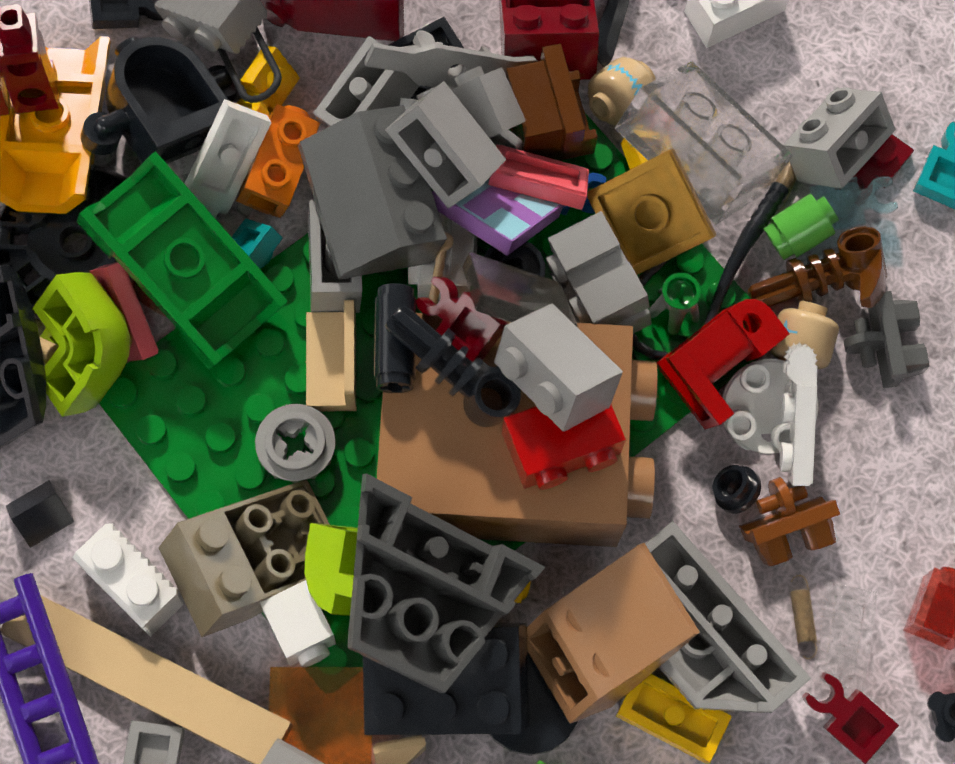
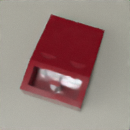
[499,0,599,80]

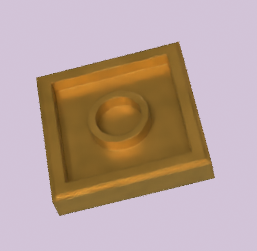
[587,148,717,275]

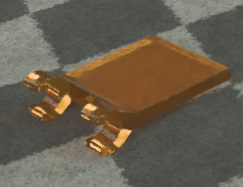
[269,667,372,764]

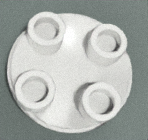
[722,359,818,454]

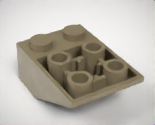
[158,479,330,637]

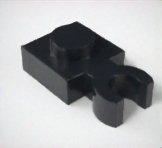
[89,0,163,29]

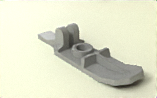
[364,30,538,88]

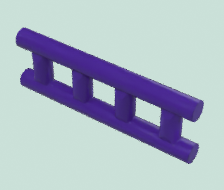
[0,573,99,764]

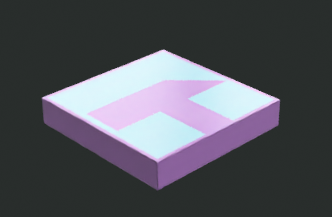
[432,179,563,256]

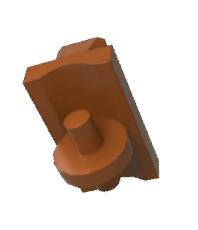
[739,477,840,566]

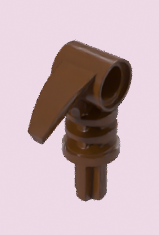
[748,226,887,308]

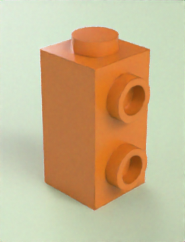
[236,104,321,218]

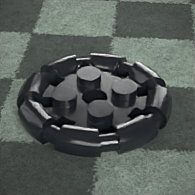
[0,165,145,322]

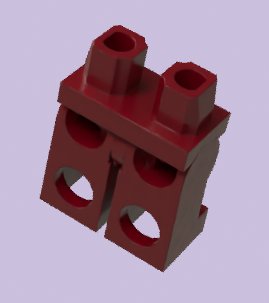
[0,4,59,116]

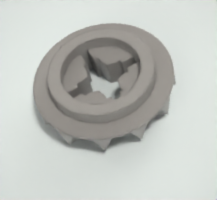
[255,404,336,483]

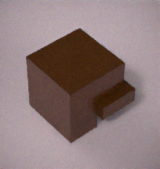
[506,43,598,161]

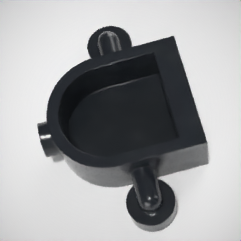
[80,37,240,164]

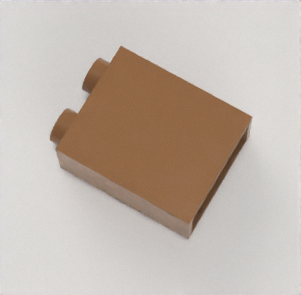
[377,313,657,547]

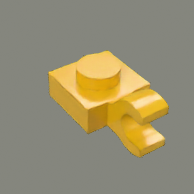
[236,46,300,117]

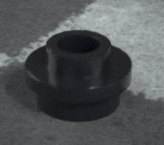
[712,465,761,514]

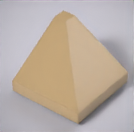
[373,735,426,764]

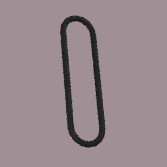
[218,27,282,103]

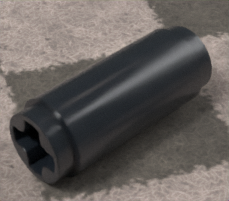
[374,283,416,393]

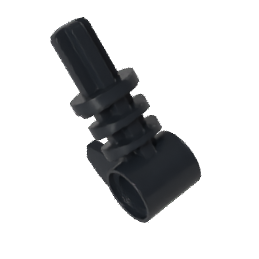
[385,305,521,427]

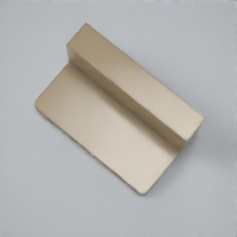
[306,300,356,411]

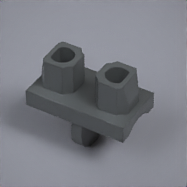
[844,291,929,388]

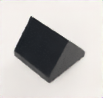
[6,480,74,548]

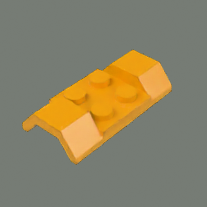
[0,37,111,214]

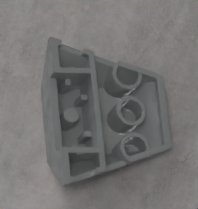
[348,473,545,693]

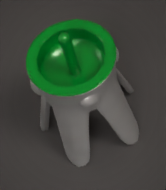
[649,273,701,335]

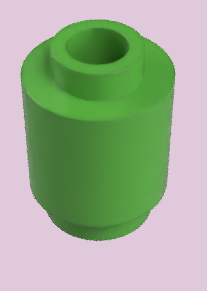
[763,193,839,261]

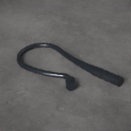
[632,182,789,361]

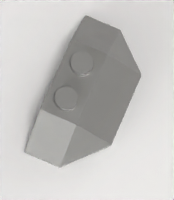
[645,521,811,713]

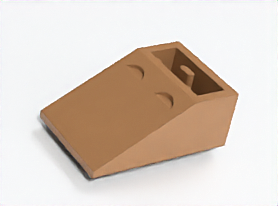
[527,543,700,724]

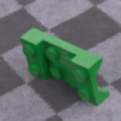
[77,151,288,370]

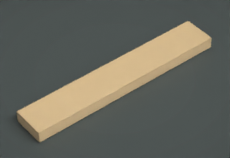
[0,595,293,764]

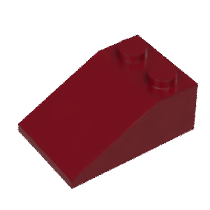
[260,0,405,41]

